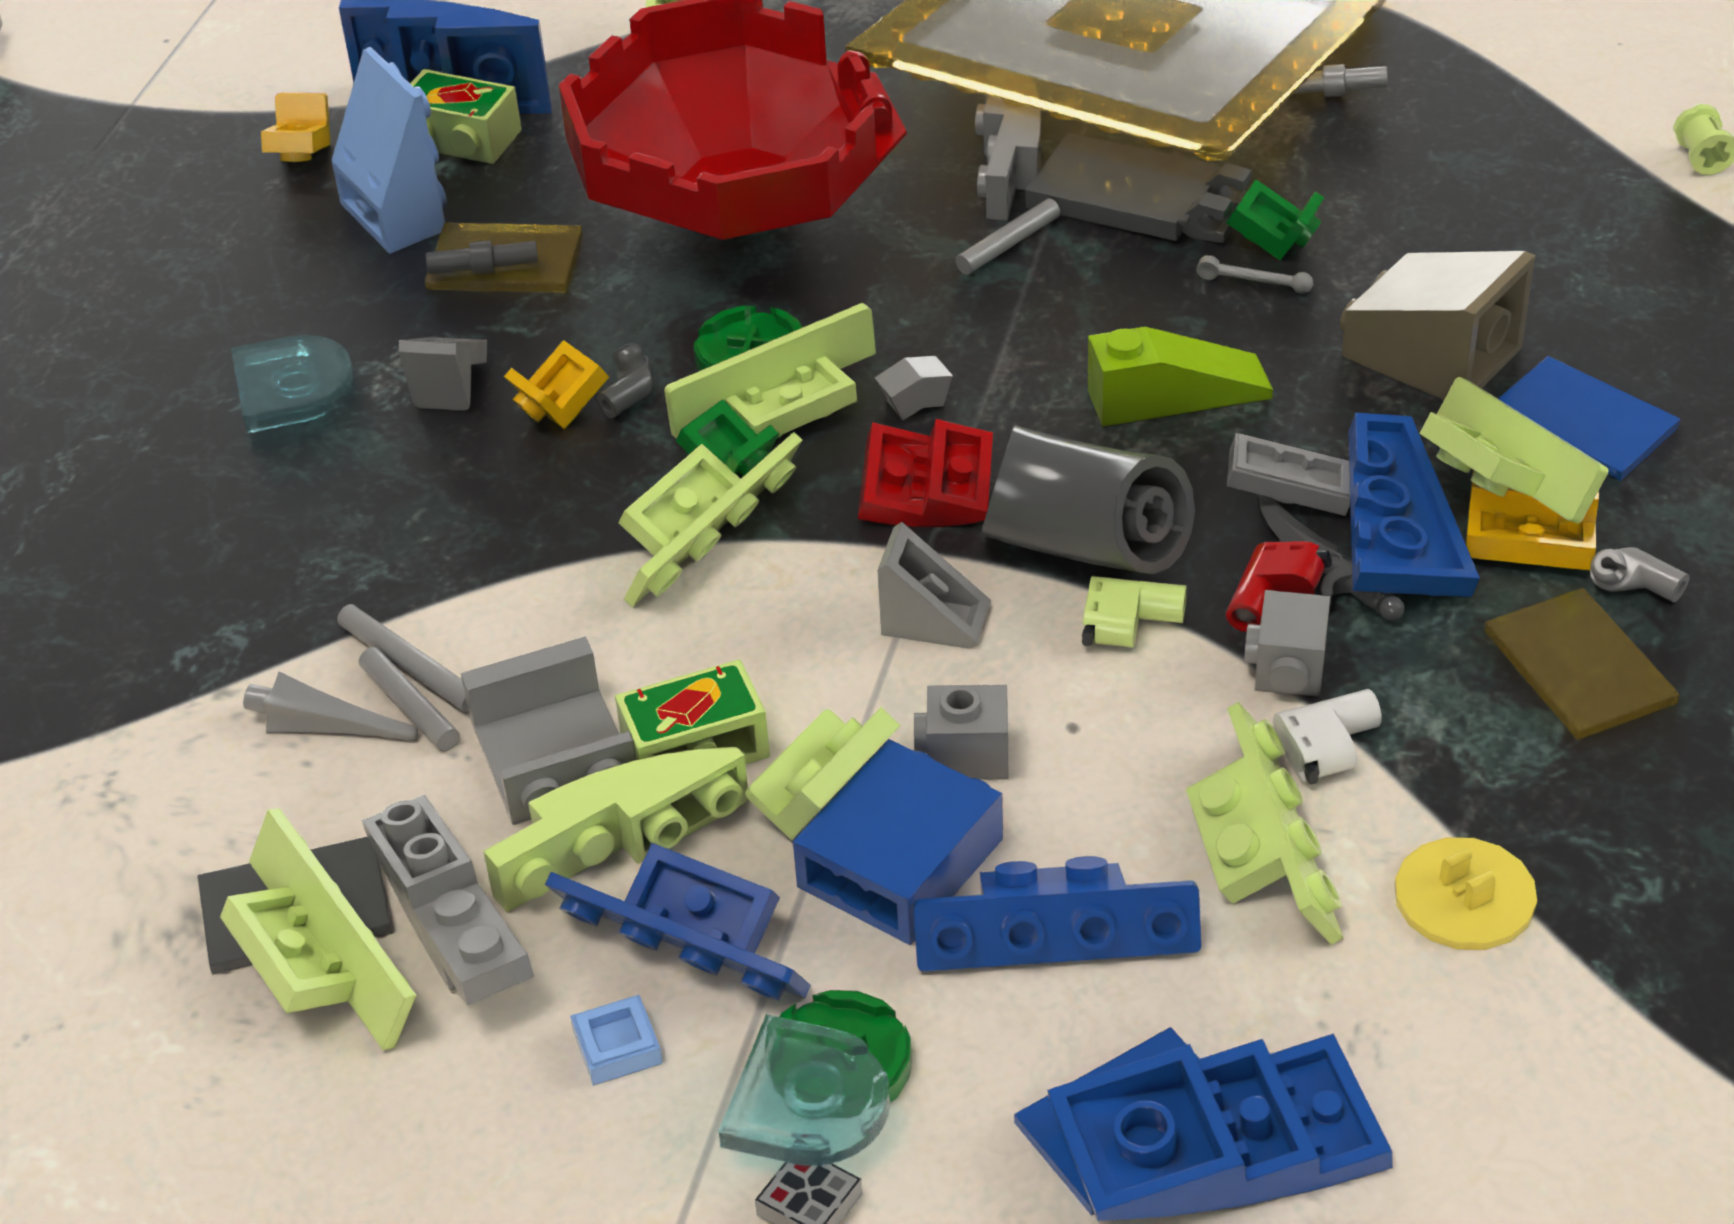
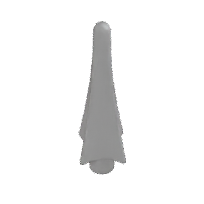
[243,671,418,740]

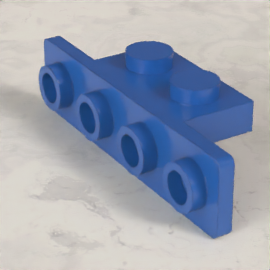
[545,843,811,1001]
[913,856,1201,971]

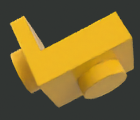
[261,92,331,162]
[504,340,609,429]

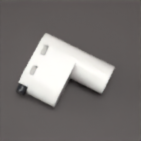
[1273,689,1381,784]

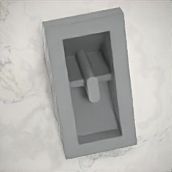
[877,522,991,648]

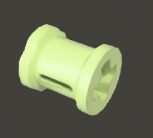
[1673,104,1734,175]

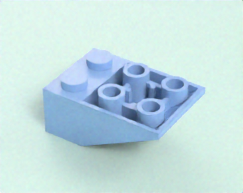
[331,47,447,254]

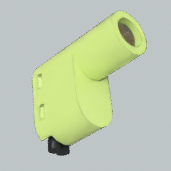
[1082,576,1187,648]

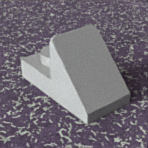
[399,337,487,410]

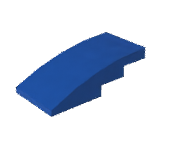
[339,0,552,114]
[1047,1033,1393,1221]

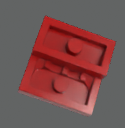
[858,419,993,527]

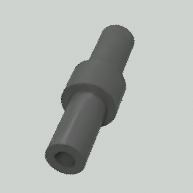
[426,240,539,275]

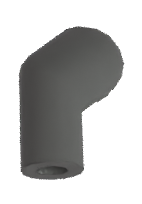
[596,342,654,419]

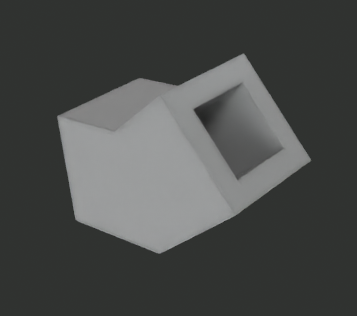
[874,356,953,421]

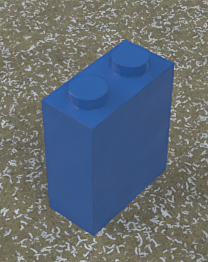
[793,739,1003,946]

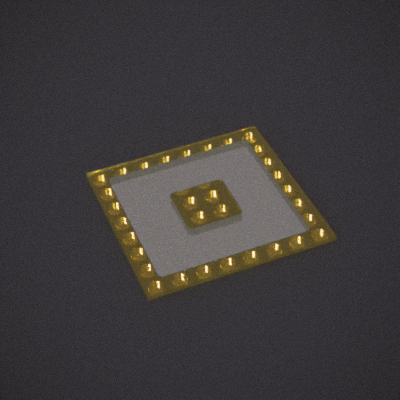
[845,0,1387,161]

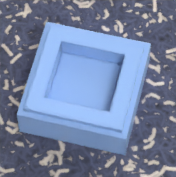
[570,995,663,1085]

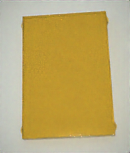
[425,223,583,293]
[1484,588,1680,740]

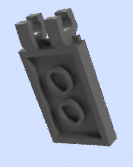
[1025,133,1252,243]

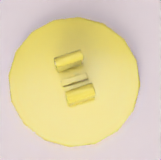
[1394,837,1537,950]

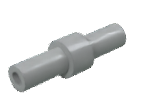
[1282,64,1388,97]

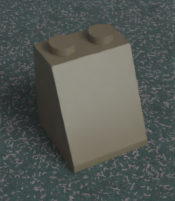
[1340,251,1535,400]

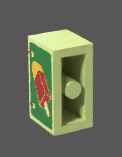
[411,69,522,164]
[615,659,770,764]

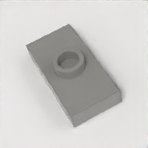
[1227,433,1350,516]

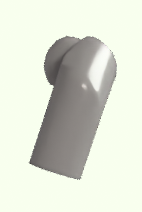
[1590,547,1690,602]

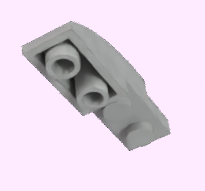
[975,55,1041,220]
[362,795,534,1005]

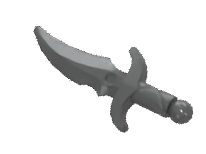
[1259,494,1405,621]

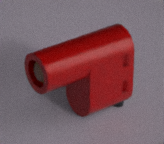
[1226,541,1332,632]

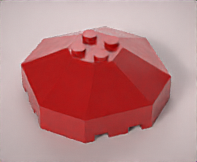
[558,0,907,240]

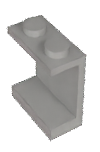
[461,636,636,825]

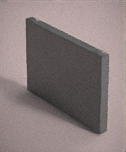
[197,836,393,974]

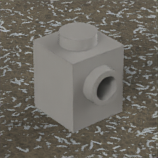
[1244,590,1331,697]
[914,685,1008,779]

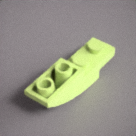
[483,747,749,913]

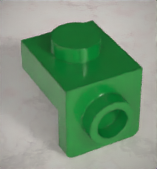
[1226,179,1325,260]
[676,399,779,479]

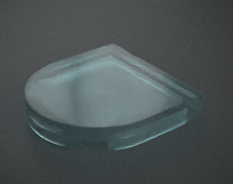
[231,335,354,433]
[718,1014,890,1166]

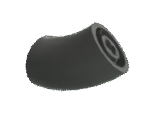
[981,425,1195,575]

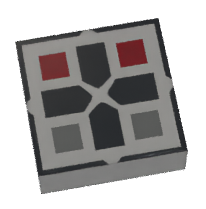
[755,1145,863,1224]

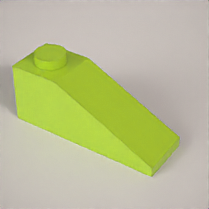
[1088,326,1273,427]

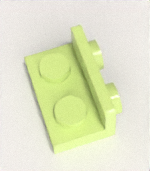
[745,707,901,840]

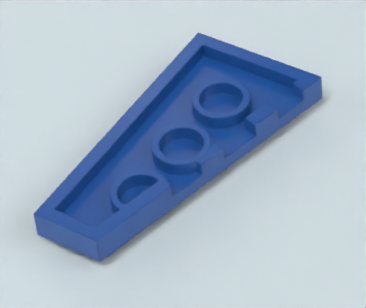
[1348,413,1480,597]

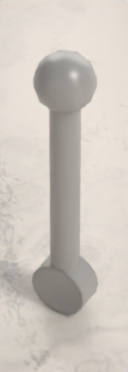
[1196,255,1313,294]

